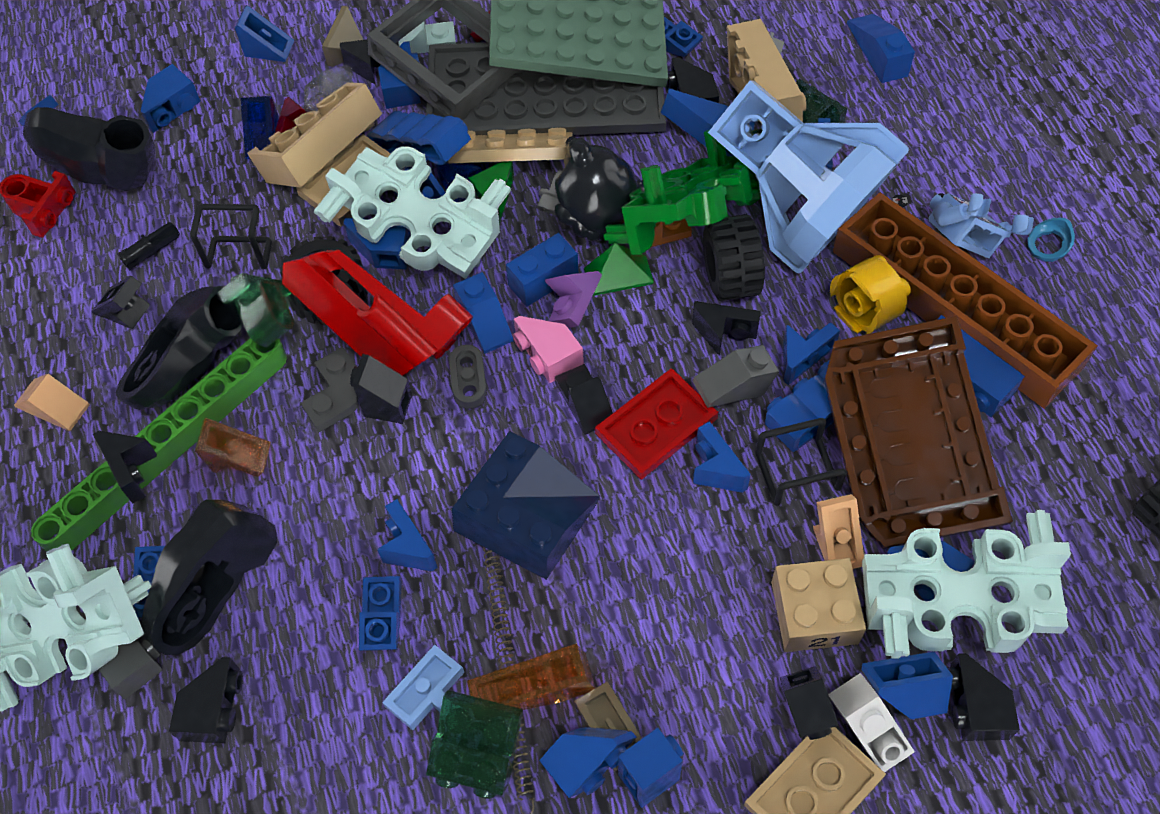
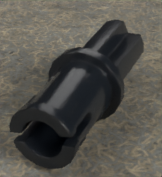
[117,222,180,271]

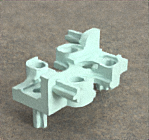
[314,146,511,279]
[862,510,1071,659]
[0,544,151,712]

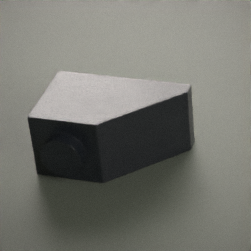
[780,666,839,740]

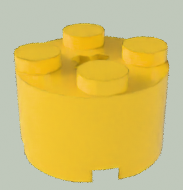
[830,255,911,334]

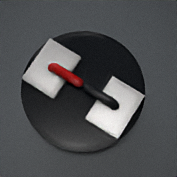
[892,195,908,208]

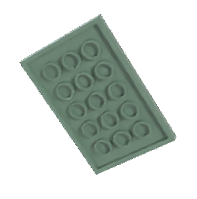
[489,0,668,87]

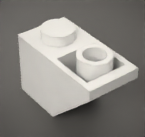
[828,673,915,772]

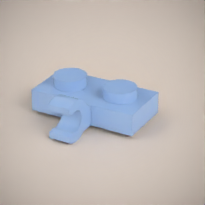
[382,645,465,730]

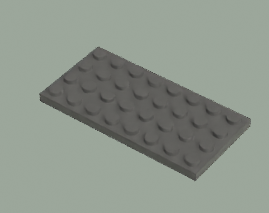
[426,42,666,135]

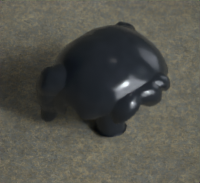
[554,136,645,241]

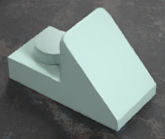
[399,21,456,53]

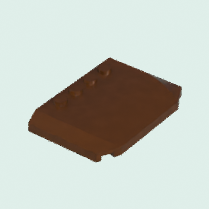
[824,316,1013,549]

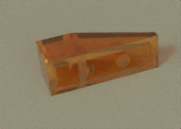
[467,643,596,719]

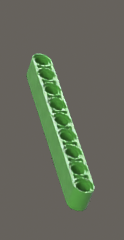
[31,330,287,552]

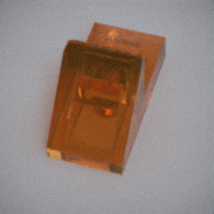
[195,418,271,477]

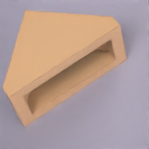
[14,374,90,431]

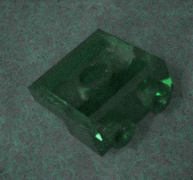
[426,690,523,799]

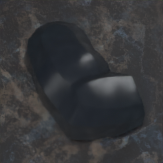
[23,107,155,191]
[116,286,250,410]
[141,499,277,655]

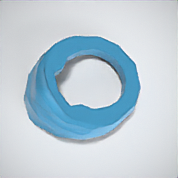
[1027,218,1075,262]

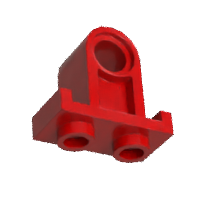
[0,171,76,238]

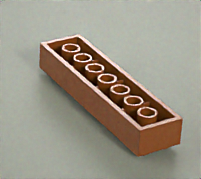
[833,192,1098,409]

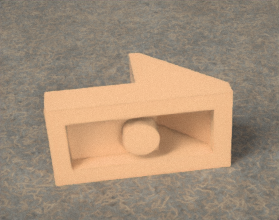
[813,494,864,569]

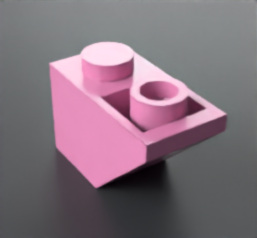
[512,316,584,383]

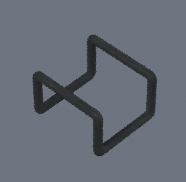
[190,204,272,269]
[756,418,847,506]

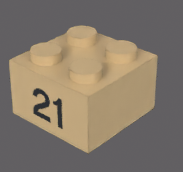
[771,558,866,652]

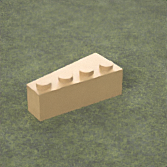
[727,19,806,124]
[247,82,382,188]

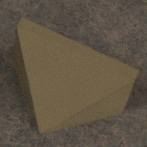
[322,6,363,67]

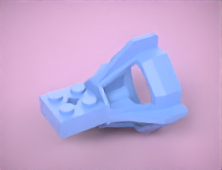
[708,80,909,273]

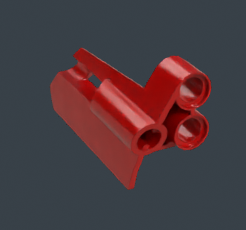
[282,249,474,376]

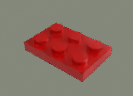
[595,368,719,480]

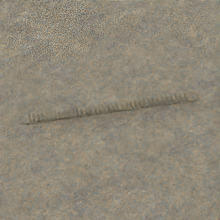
[483,547,535,814]

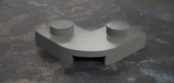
[300,346,358,433]

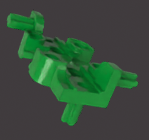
[604,130,761,255]

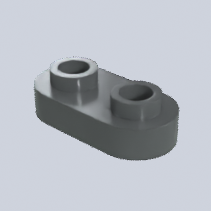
[449,344,487,409]

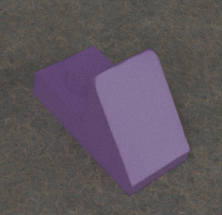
[545,271,602,328]

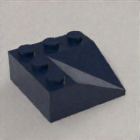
[452,431,600,580]

